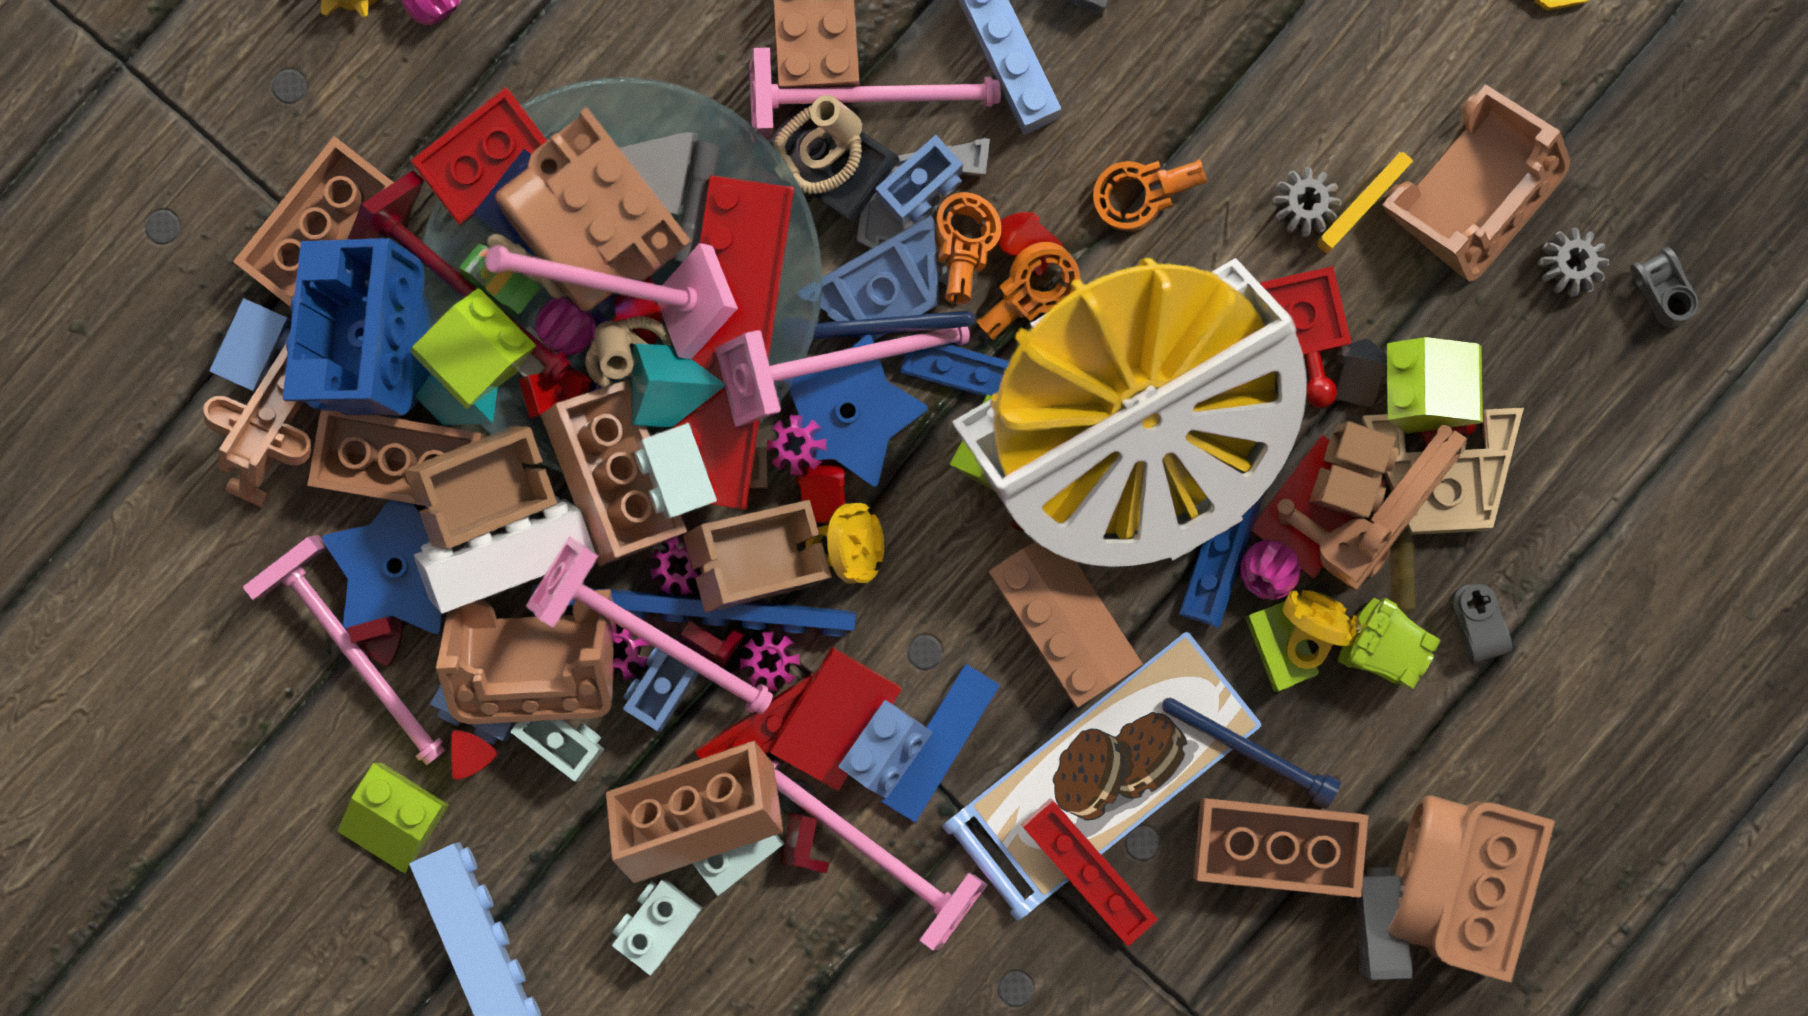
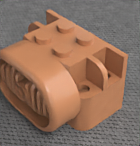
[495,107,691,311]
[1388,795,1555,982]

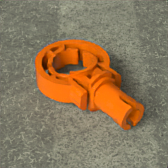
[1093,159,1208,231]
[932,192,1001,305]
[977,242,1081,340]

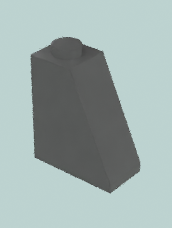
[1356,867,1412,980]

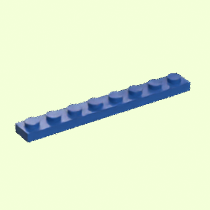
[532,583,857,637]

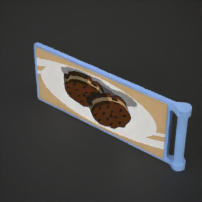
[942,632,1261,922]

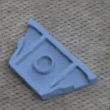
[798,215,940,341]

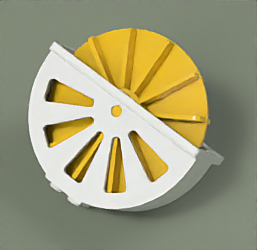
[952,258,1306,567]

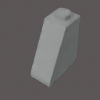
[619,132,698,214]

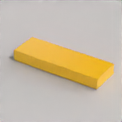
[1317,152,1413,254]

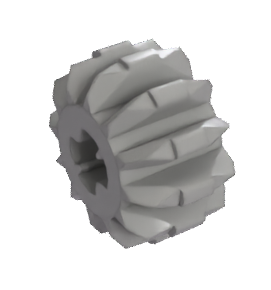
[1272,168,1342,237]
[1538,228,1609,297]

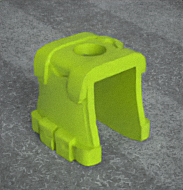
[1337,598,1440,690]

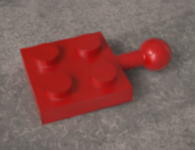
[1259,266,1352,408]

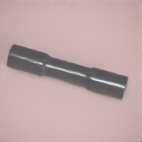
[672,141,720,262]

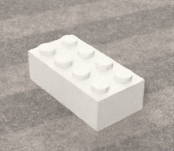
[413,496,595,614]

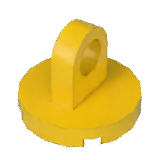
[806,503,884,584]
[1282,590,1362,669]

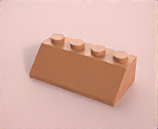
[541,380,687,566]
[307,411,487,506]
[988,541,1143,708]

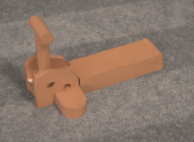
[203,344,311,508]
[1278,425,1467,591]

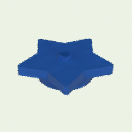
[785,335,928,487]
[322,500,443,635]

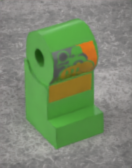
[458,244,541,319]

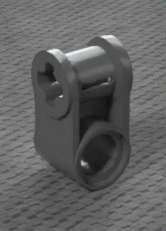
[1630,247,1699,328]
[1452,584,1513,664]

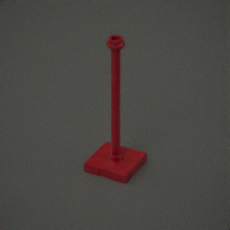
[347,170,572,382]

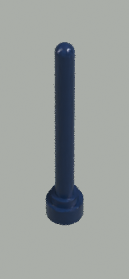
[782,311,975,350]
[1162,697,1341,810]

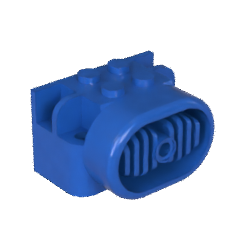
[282,238,436,418]

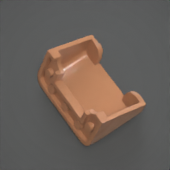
[1382,84,1570,281]
[436,589,614,724]

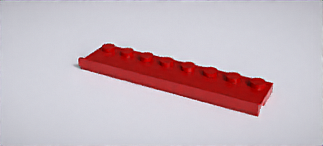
[672,175,795,510]

